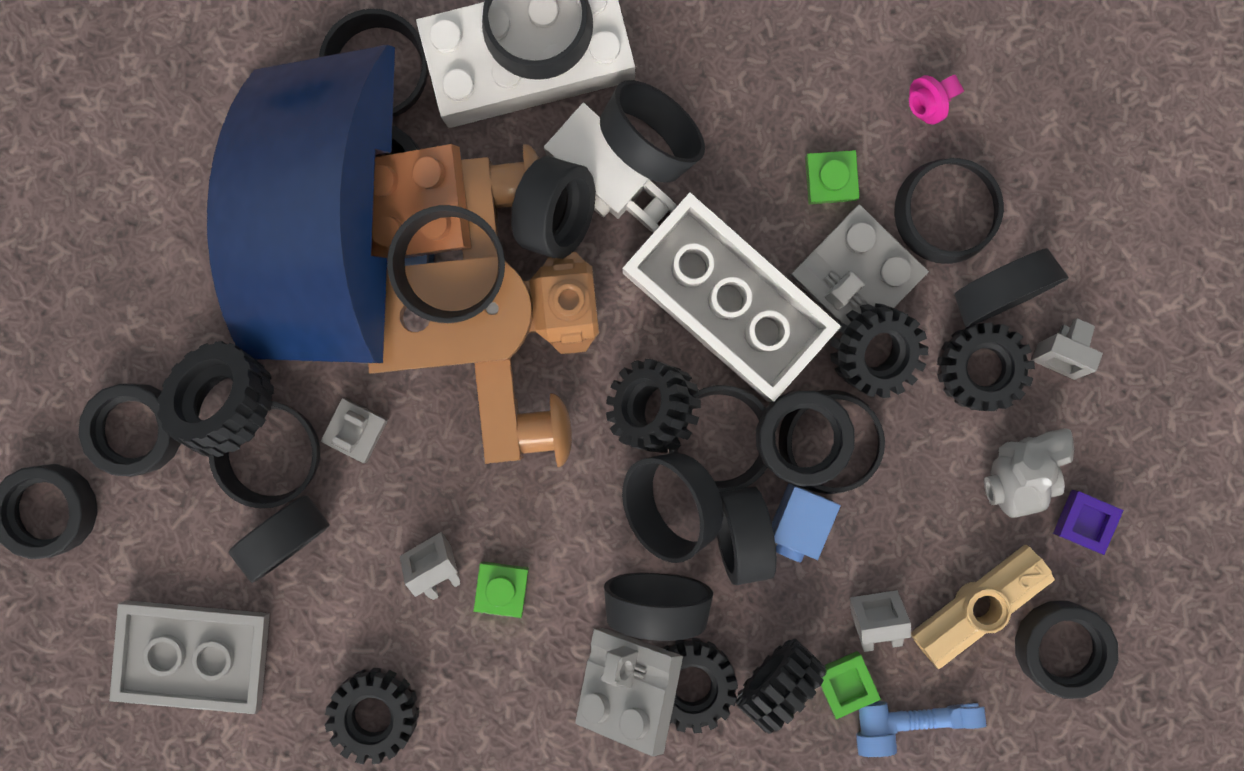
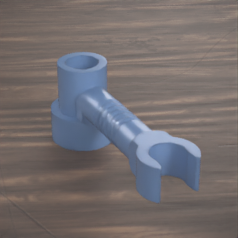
[856,701,987,757]

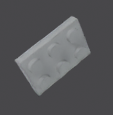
[109,600,270,714]

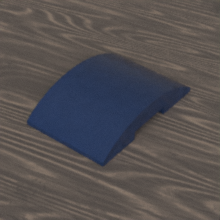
[207,45,395,363]

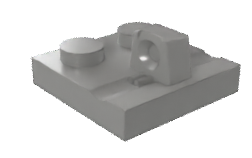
[790,204,929,326]
[575,628,683,756]

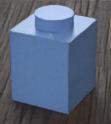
[772,483,841,562]

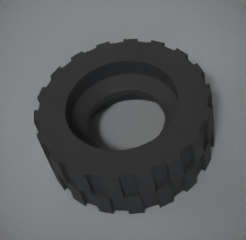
[157,341,274,457]

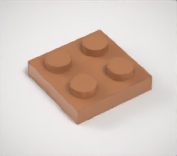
[371,144,471,260]

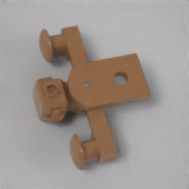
[368,144,599,468]

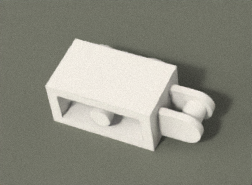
[544,103,677,233]

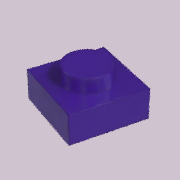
[1053,490,1124,555]

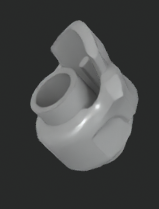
[984,428,1074,518]

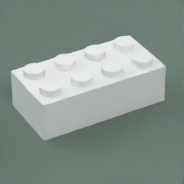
[416,0,635,128]
[623,192,841,402]

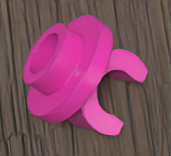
[909,74,964,125]

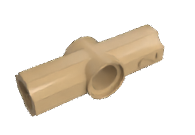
[911,545,1055,669]

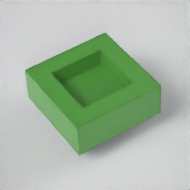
[805,150,860,205]
[473,561,529,618]
[821,651,881,719]

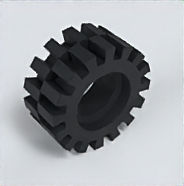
[830,303,929,398]
[937,323,1035,411]
[606,359,701,453]
[663,638,738,734]
[736,638,827,734]
[325,668,419,765]

